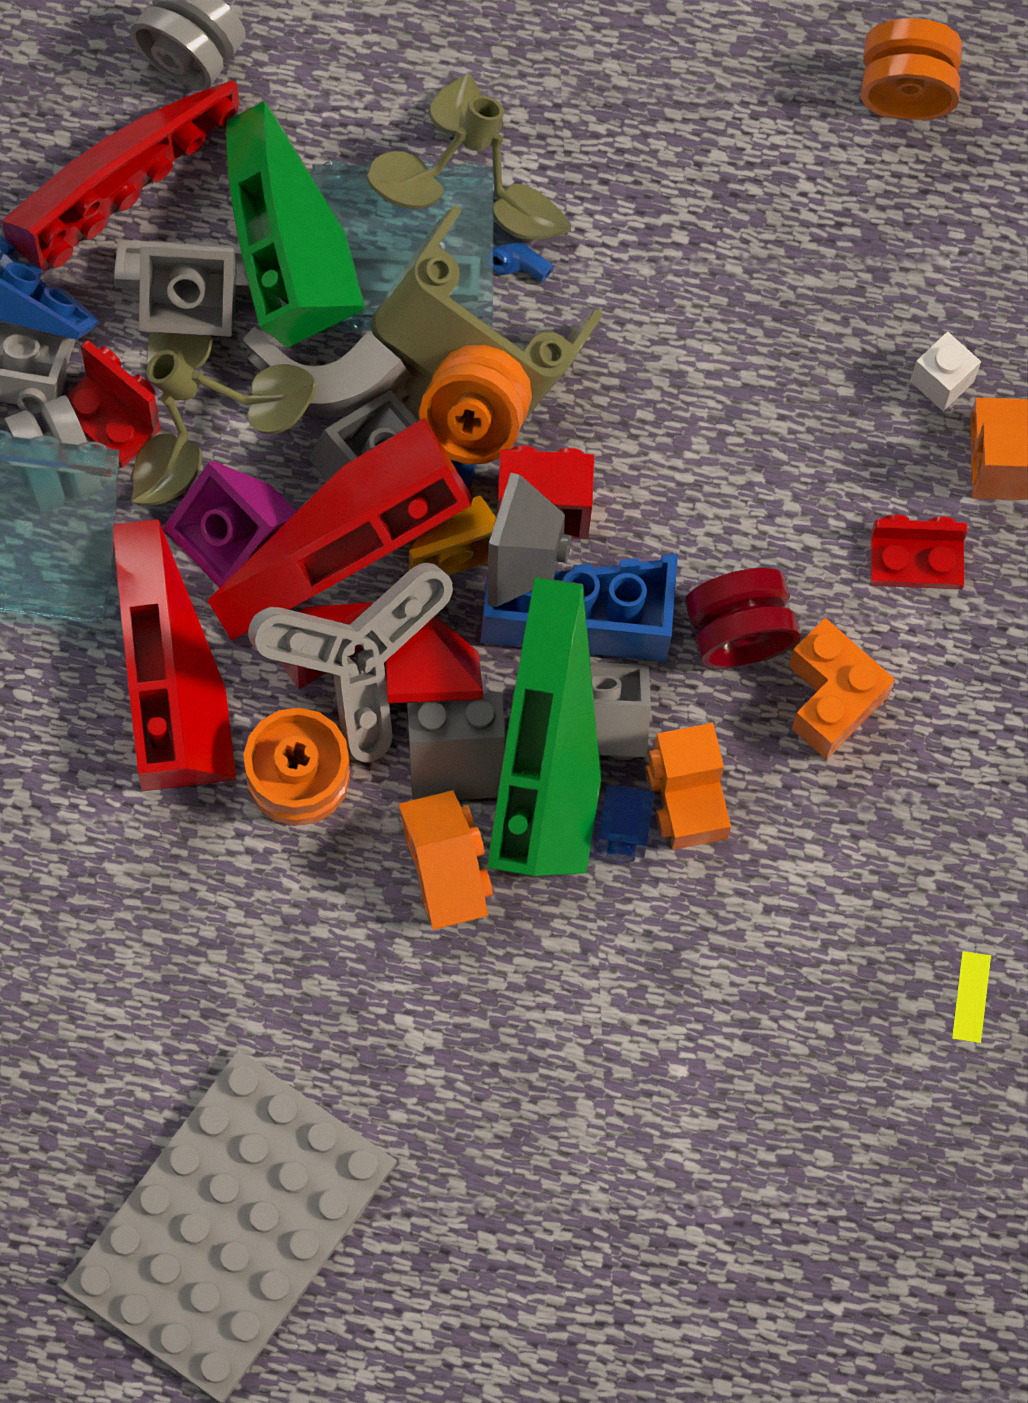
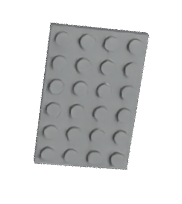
[61,1049,397,1403]

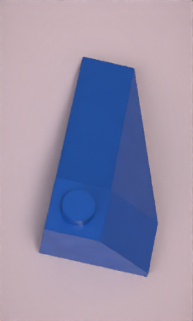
[0,235,99,340]

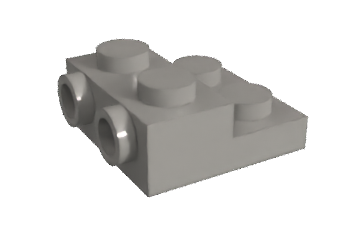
[0,321,76,414]

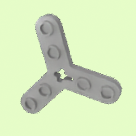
[248,563,453,762]

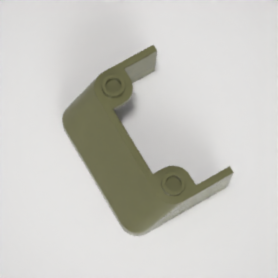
[371,205,603,419]

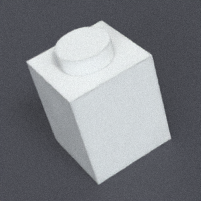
[910,332,981,411]

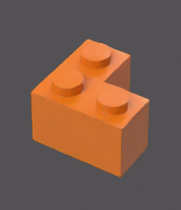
[970,398,1028,500]
[789,618,895,760]
[645,723,731,850]
[398,790,493,930]

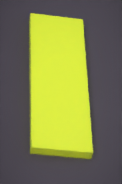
[952,951,991,1043]

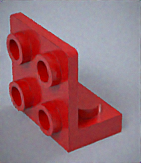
[66,340,161,468]

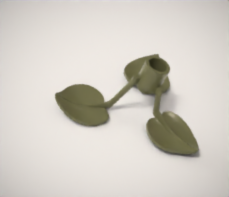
[366,73,572,240]
[131,332,317,506]

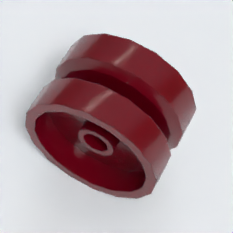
[685,567,801,669]

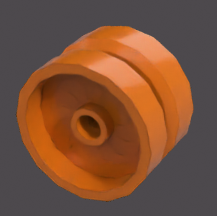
[861,18,963,121]
[419,345,532,465]
[243,707,350,826]

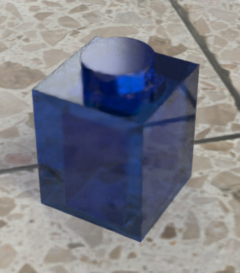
[597,785,654,863]

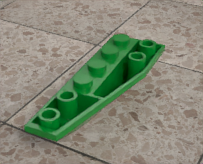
[226,101,366,348]
[487,577,601,876]

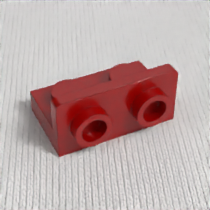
[870,514,968,590]

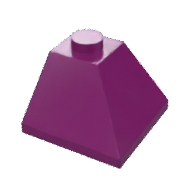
[163,461,297,588]

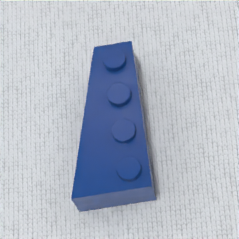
[480,553,678,662]

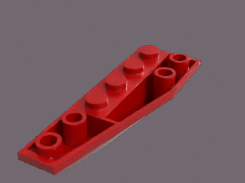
[1,80,240,274]
[207,417,473,641]
[112,519,237,792]

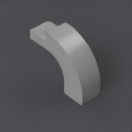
[242,327,410,418]

